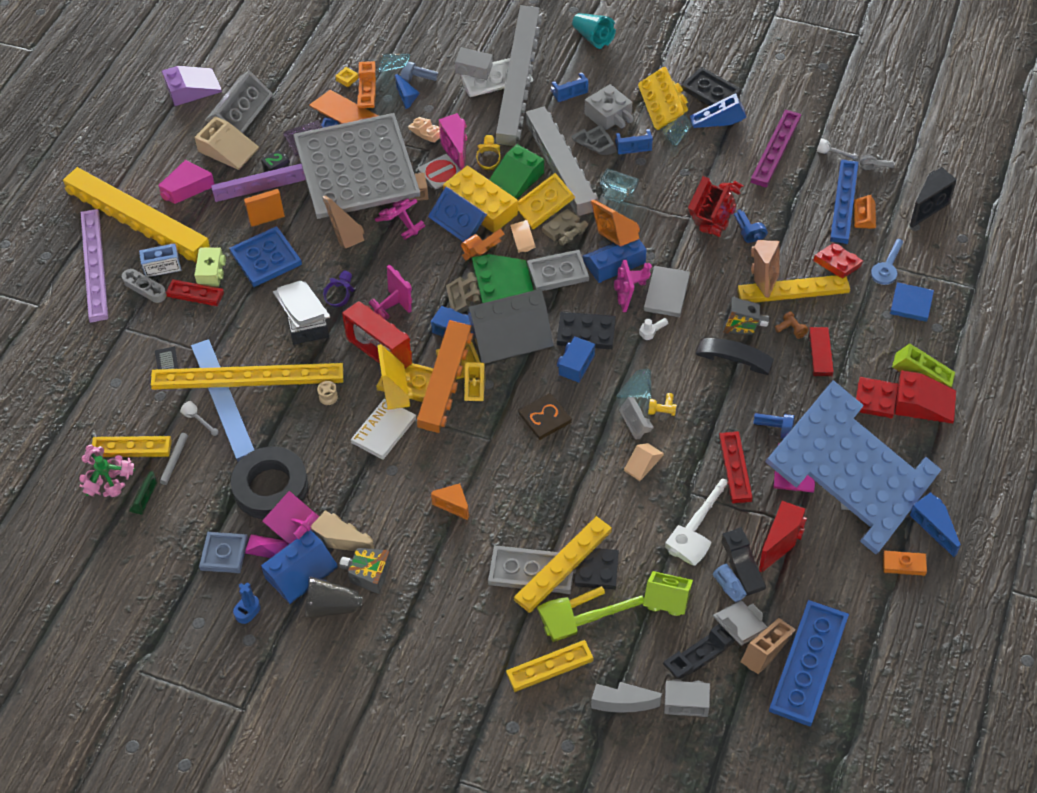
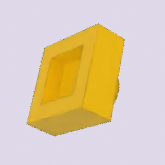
[335,67,359,87]

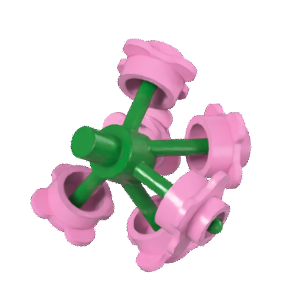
[79,445,135,497]

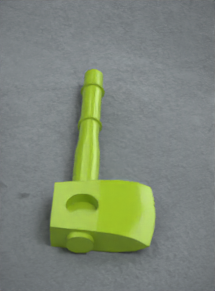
[537,596,644,642]

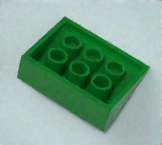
[472,254,534,304]

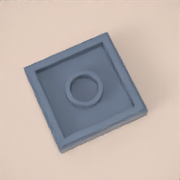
[199,532,248,573]

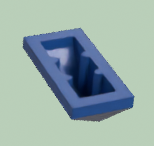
[395,74,419,109]

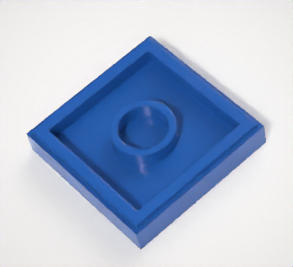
[890,282,934,322]

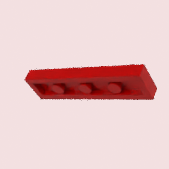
[719,431,752,503]

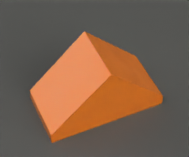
[431,483,469,520]

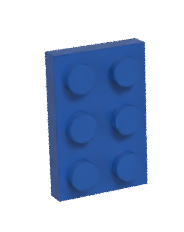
[428,187,487,242]

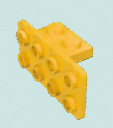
[638,67,688,130]

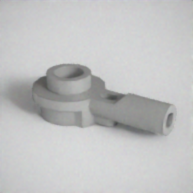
[859,155,895,170]

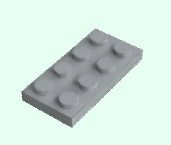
[488,545,574,594]

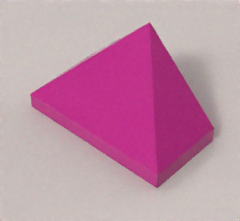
[245,534,289,558]

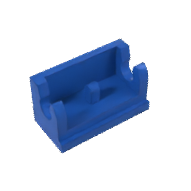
[551,73,588,102]
[615,129,653,155]

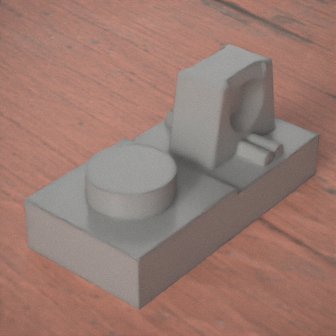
[619,397,654,439]

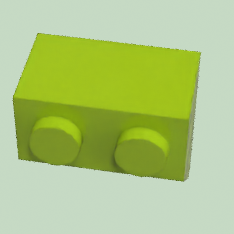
[643,571,693,616]

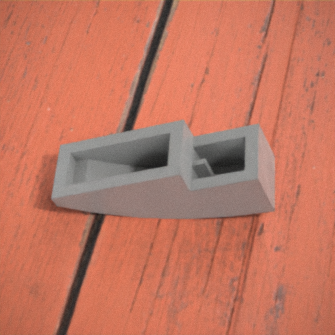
[591,682,662,713]

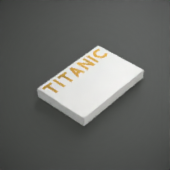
[351,399,416,460]

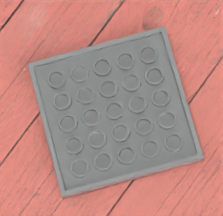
[293,113,420,219]

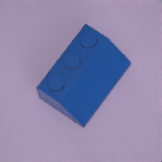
[582,239,646,283]
[261,530,338,604]

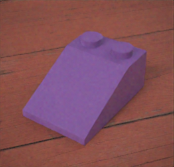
[162,66,222,106]

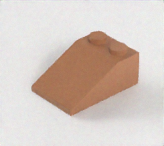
[751,240,780,297]

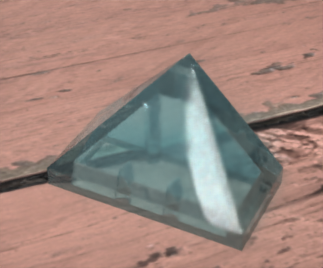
[378,54,411,72]
[662,114,693,147]
[616,368,651,399]

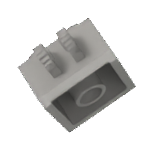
[585,84,634,130]

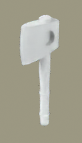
[665,479,728,566]

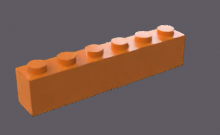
[417,320,474,433]

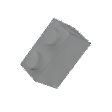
[455,47,493,80]
[664,679,710,717]

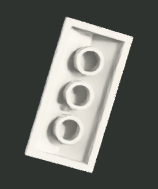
[461,58,533,97]

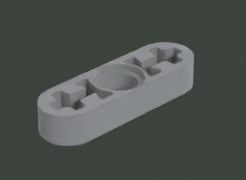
[122,269,167,303]

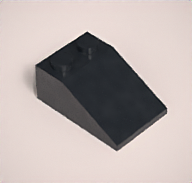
[910,167,957,228]

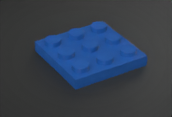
[229,226,302,287]

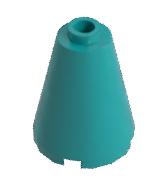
[572,13,616,49]

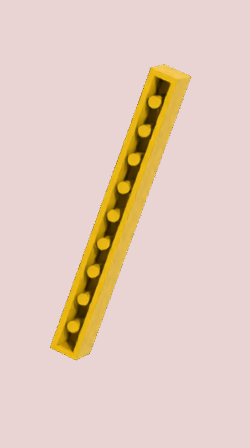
[63,167,210,263]

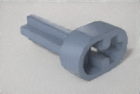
[401,61,438,83]

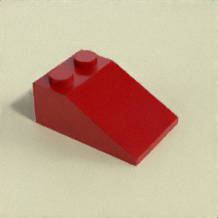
[894,370,956,424]
[759,501,807,572]

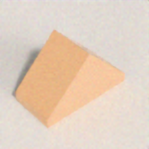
[624,443,664,481]

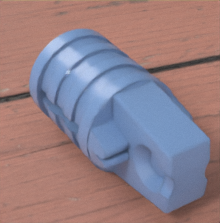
[713,564,747,602]

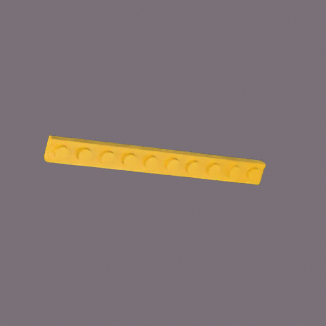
[151,363,343,390]

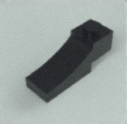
[721,527,766,596]

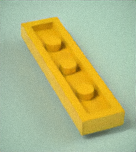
[92,436,172,457]
[506,640,593,692]

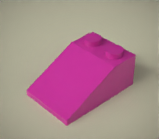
[439,113,467,170]

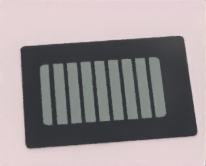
[155,346,179,370]

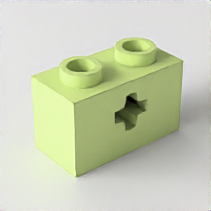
[195,248,226,287]

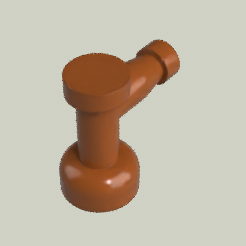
[774,312,809,339]

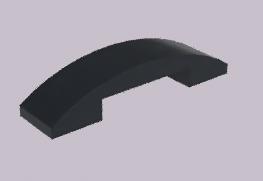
[696,338,774,375]
[663,624,735,679]

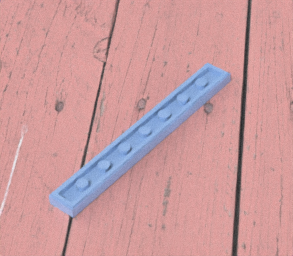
[191,339,254,462]

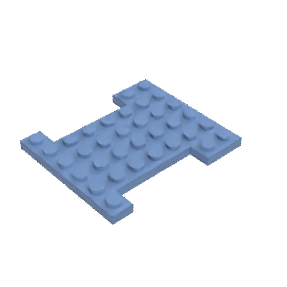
[765,380,941,554]

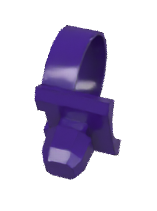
[323,271,356,307]

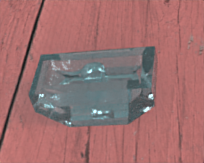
[600,168,639,203]

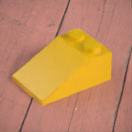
[378,344,413,410]

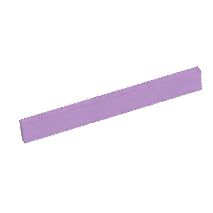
[81,209,108,322]

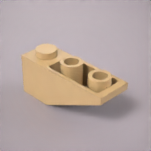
[311,510,374,551]

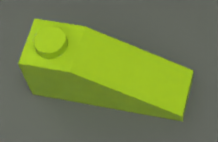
[892,344,955,388]

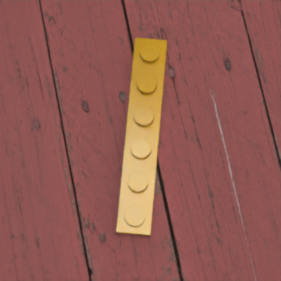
[737,275,850,303]
[514,516,612,613]

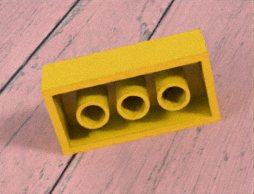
[443,165,518,233]

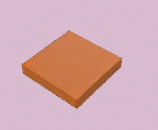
[244,189,285,227]

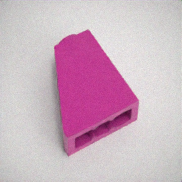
[158,160,215,204]

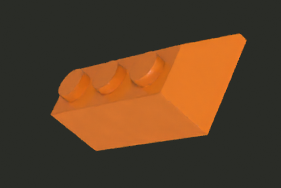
[591,200,640,246]

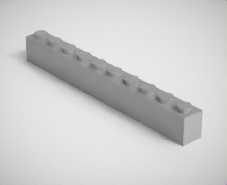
[496,5,542,146]

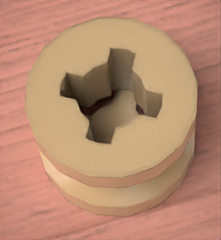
[317,381,338,405]

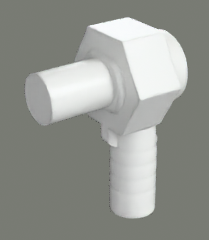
[639,318,668,340]

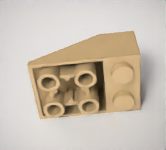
[194,116,259,170]

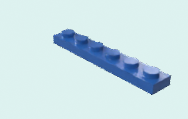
[830,160,858,244]

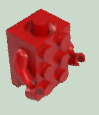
[688,176,744,237]

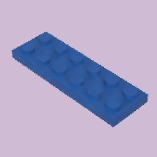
[769,600,849,727]

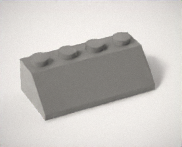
[205,70,273,133]

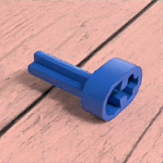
[734,209,768,243]
[754,413,795,439]
[233,583,261,624]

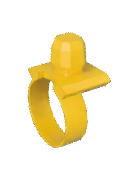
[476,135,501,170]

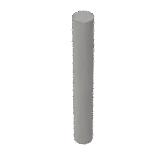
[160,433,188,485]

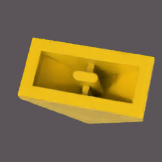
[464,362,485,401]

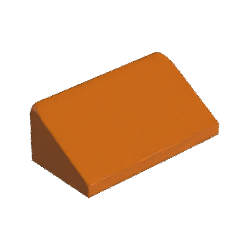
[854,195,876,229]

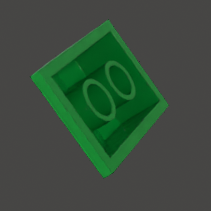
[489,144,544,199]

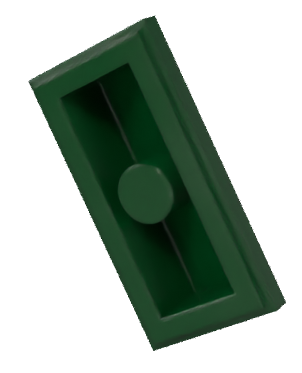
[129,471,157,515]

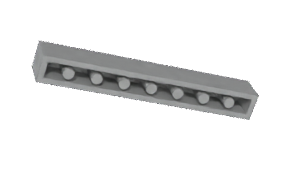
[526,106,599,216]

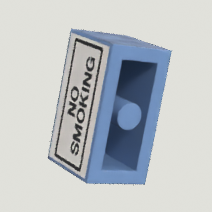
[139,243,181,277]

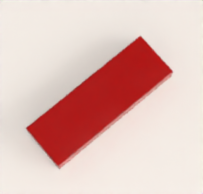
[166,279,224,307]
[809,327,833,376]

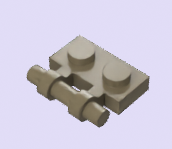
[542,209,588,246]
[446,272,481,314]

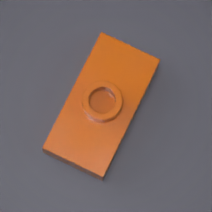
[883,551,927,576]

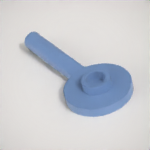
[871,239,903,285]

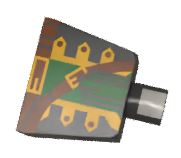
[723,297,769,334]
[340,548,391,594]

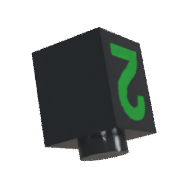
[261,150,290,172]

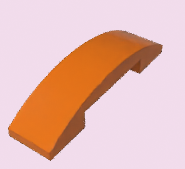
[357,61,376,108]

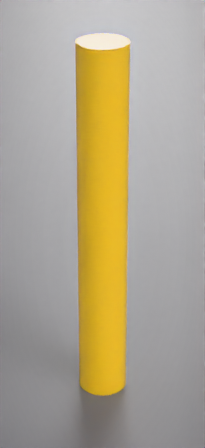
[569,586,605,608]

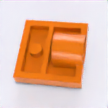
[461,228,505,261]

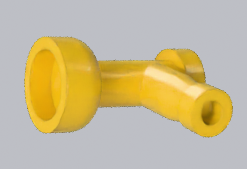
[648,393,677,416]

